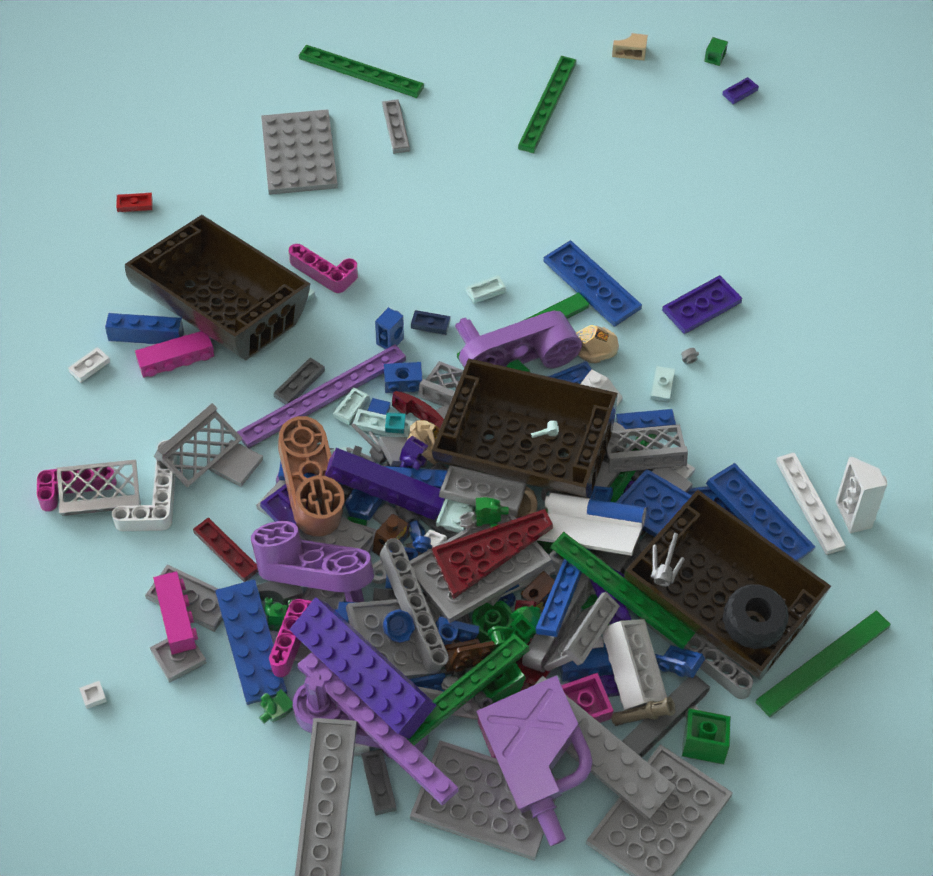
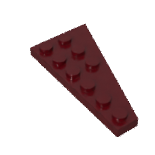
[431,509,553,599]

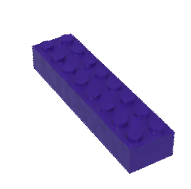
[289,597,437,739]

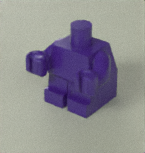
[399,436,429,470]

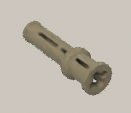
[611,697,675,726]

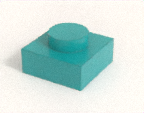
[385,413,406,434]

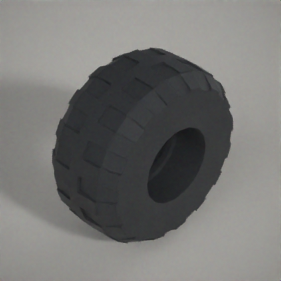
[723,584,789,649]

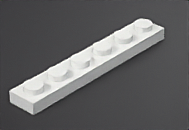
[776,452,846,555]

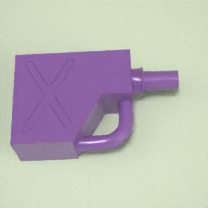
[476,675,593,846]

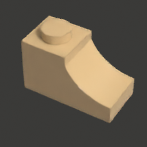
[612,33,648,61]

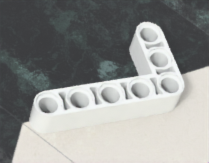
[112,440,177,531]

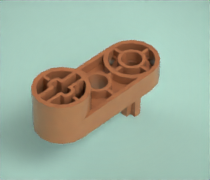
[278,416,345,536]

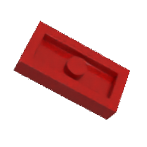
[116,192,153,212]

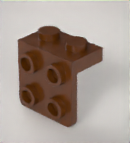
[444,639,496,672]

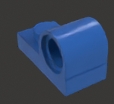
[435,617,479,645]

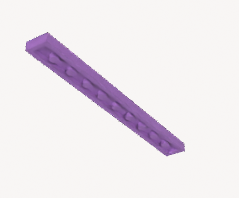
[237,344,406,448]
[297,652,459,806]

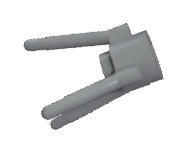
[346,423,387,464]
[651,533,685,586]

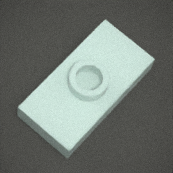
[466,276,507,304]
[651,366,675,402]
[333,387,370,425]

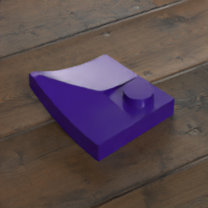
[260,484,308,527]

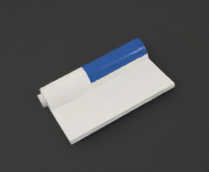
[538,493,646,556]

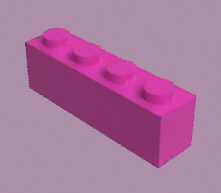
[135,331,214,378]
[153,571,198,655]

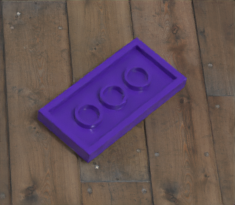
[662,275,743,334]

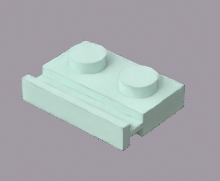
[436,499,475,533]

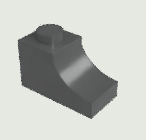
[257,581,303,607]

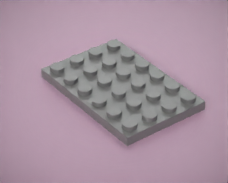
[261,109,338,195]
[410,514,552,623]
[346,596,473,679]
[410,740,559,861]
[586,744,732,876]

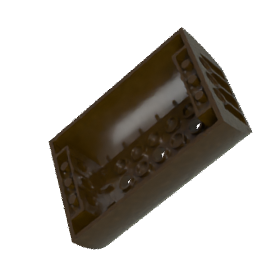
[125,215,311,360]
[431,358,618,499]
[624,489,831,680]

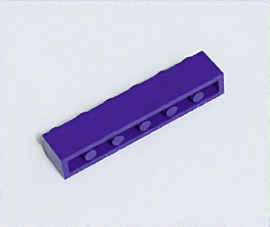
[325,447,444,520]

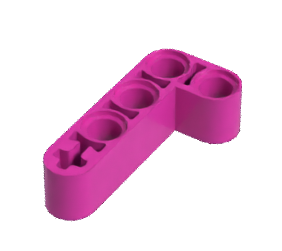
[288,244,358,293]
[37,467,117,511]
[269,599,312,677]

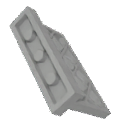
[419,361,463,406]
[154,403,243,488]
[606,424,688,473]
[57,460,141,516]
[544,592,620,671]

